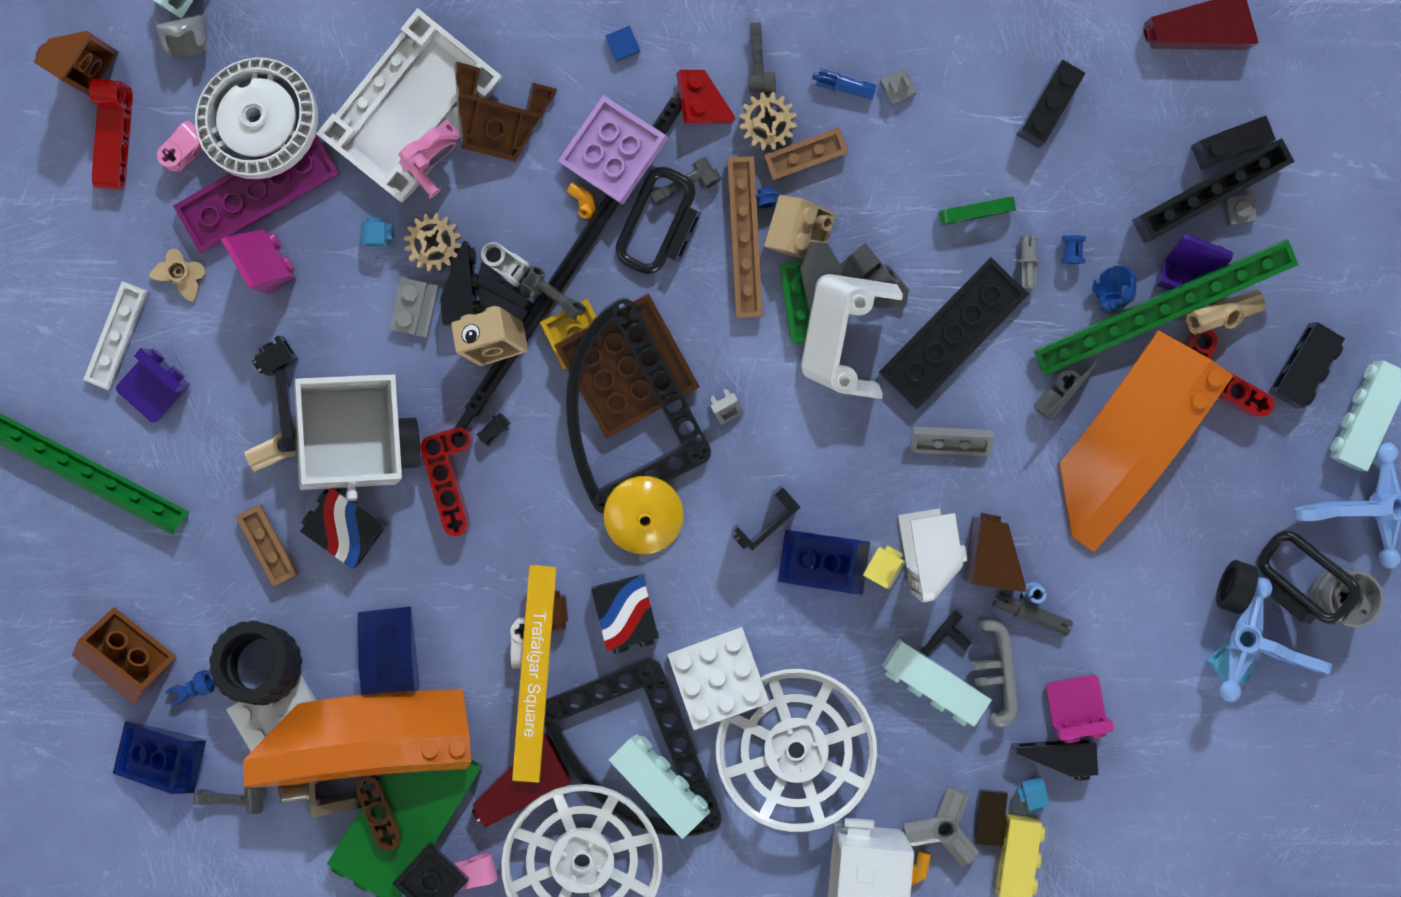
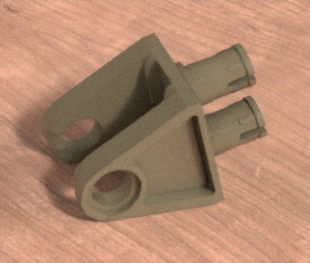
[278,781,362,818]

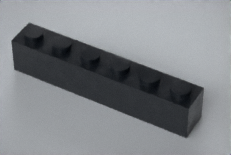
[1132,138,1295,243]

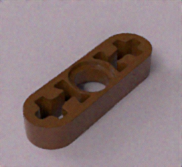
[355,775,402,851]

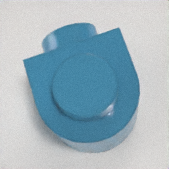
[361,217,395,247]
[1017,777,1050,814]

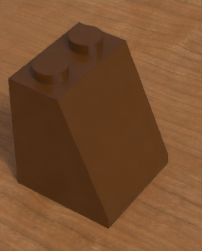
[963,513,1026,592]

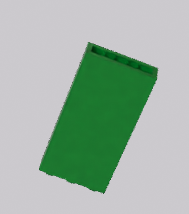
[327,758,483,897]

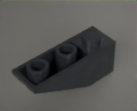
[440,241,482,326]

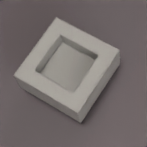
[1224,194,1257,226]

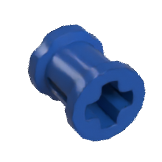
[1061,235,1086,264]

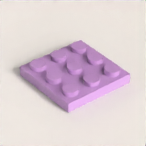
[558,95,669,205]

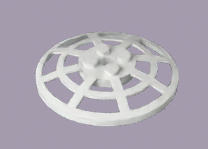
[716,669,877,832]
[501,784,662,897]

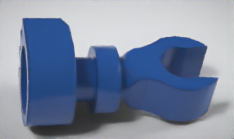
[165,669,215,706]

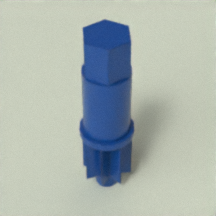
[812,68,877,100]

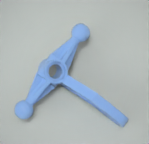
[1295,442,1401,569]
[1219,577,1332,702]

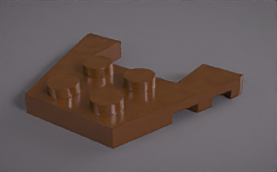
[454,62,557,162]

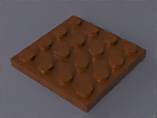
[554,293,700,439]

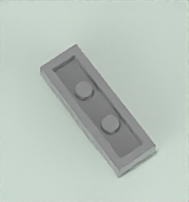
[910,426,994,456]

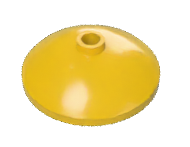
[604,476,684,554]

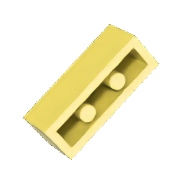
[995,814,1045,897]

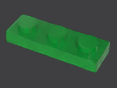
[779,260,810,344]

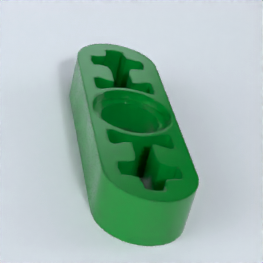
[938,197,1016,225]

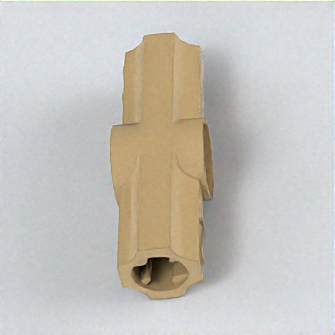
[1186,289,1266,335]
[244,428,297,473]

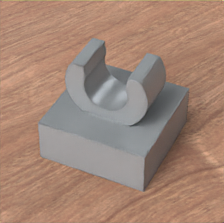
[880,68,916,106]
[710,389,744,425]

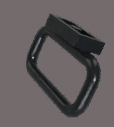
[616,167,702,274]
[1258,530,1361,624]

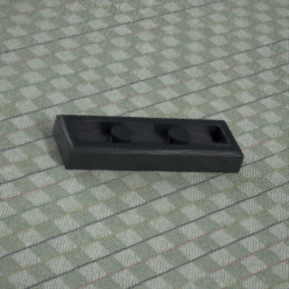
[274,368,296,452]

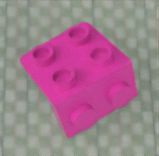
[1046,674,1114,743]

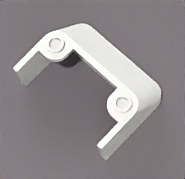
[801,274,903,399]
[898,508,967,602]

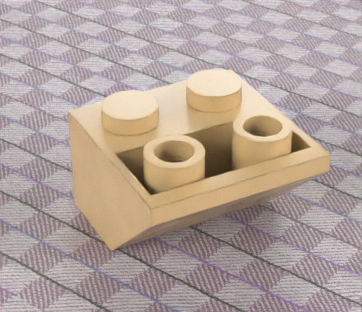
[764,195,836,260]

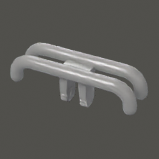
[973,618,1018,727]

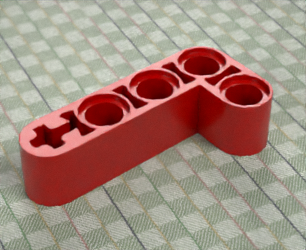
[89,79,133,190]
[1184,330,1274,417]
[420,428,473,537]

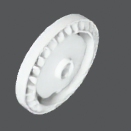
[195,57,318,179]

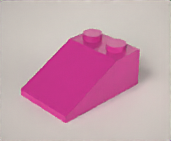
[221,229,296,294]

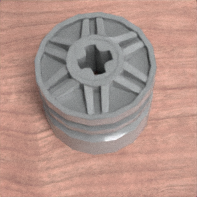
[1309,569,1384,628]

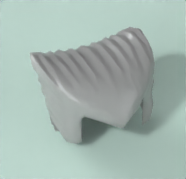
[155,14,207,58]

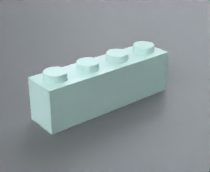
[1329,360,1401,471]
[882,639,992,727]
[609,734,710,839]

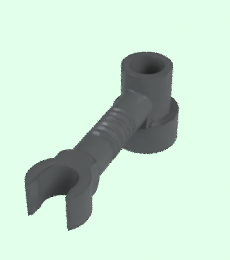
[748,22,776,94]
[650,157,722,206]
[519,266,586,320]
[194,787,266,814]

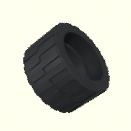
[209,621,302,706]

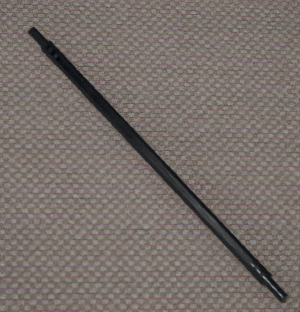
[454,91,682,437]

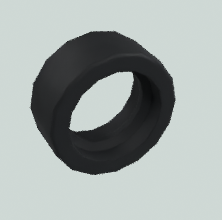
[398,417,421,469]
[1216,560,1258,614]

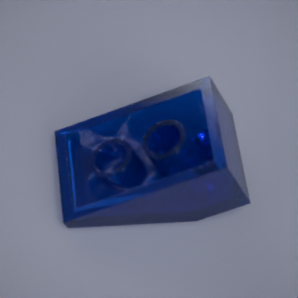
[778,529,870,595]
[358,606,420,695]
[113,721,206,794]

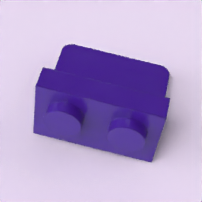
[1157,235,1233,290]
[116,348,190,422]

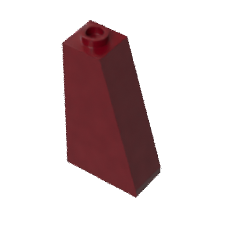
[1143,0,1259,50]
[472,731,572,828]

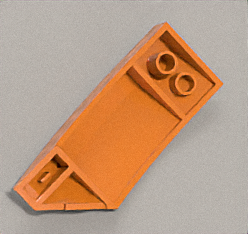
[1058,330,1233,552]
[243,689,471,788]

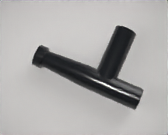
[920,610,971,656]

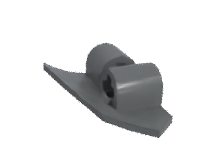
[800,242,843,314]
[840,243,909,308]
[1033,360,1098,421]

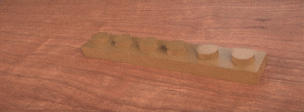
[727,156,763,319]

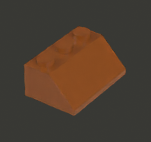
[34,31,119,95]
[72,607,176,705]

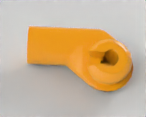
[566,181,596,219]
[911,851,931,886]

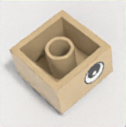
[451,306,528,367]

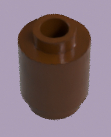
[552,590,568,631]

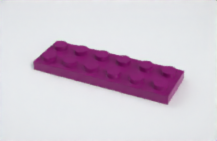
[173,132,340,253]

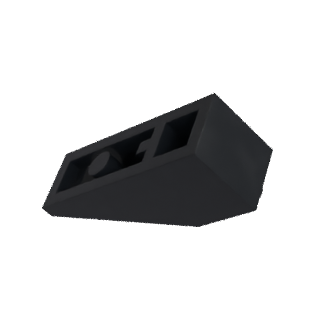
[1191,115,1276,170]
[1012,739,1098,781]

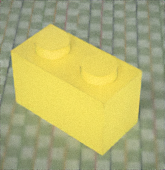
[863,545,906,589]

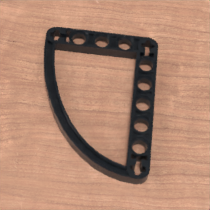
[566,298,711,513]
[544,658,721,836]

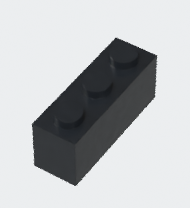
[1016,59,1086,148]
[1269,322,1345,408]

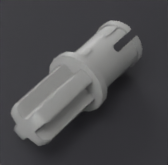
[1019,235,1040,289]

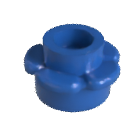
[755,187,780,208]

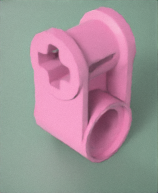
[157,120,203,172]
[454,852,499,892]

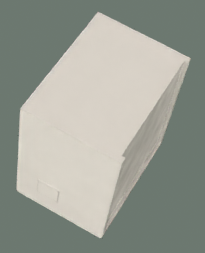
[293,374,402,501]
[828,818,914,897]

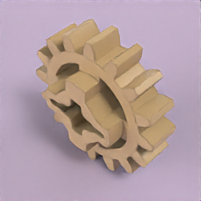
[739,92,797,151]
[404,213,463,272]

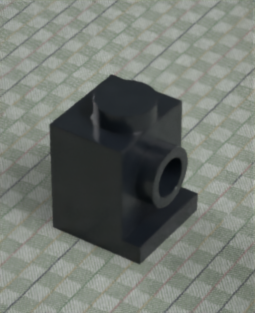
[252,335,298,376]

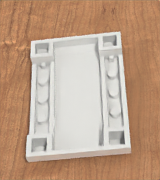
[316,8,502,203]

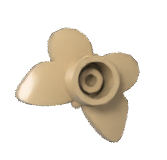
[149,248,207,302]

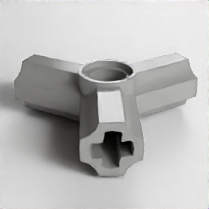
[903,786,979,867]

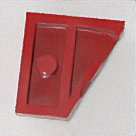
[676,70,735,124]

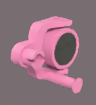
[398,119,461,199]

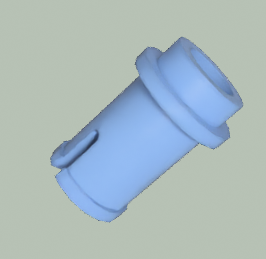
[1022,582,1047,603]

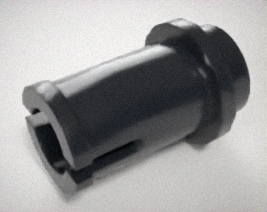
[477,412,511,447]

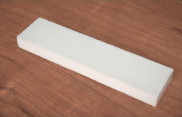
[83,281,149,390]

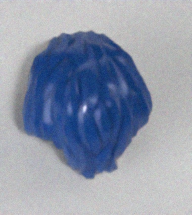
[1092,265,1137,313]

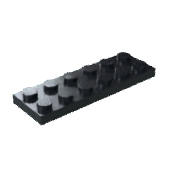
[878,257,1029,409]

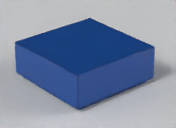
[605,25,640,62]

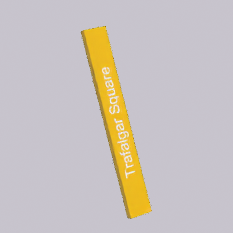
[512,565,557,783]

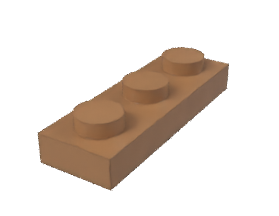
[764,128,849,181]
[235,504,299,587]

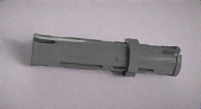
[992,591,1073,636]

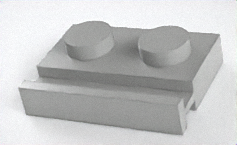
[389,277,440,338]

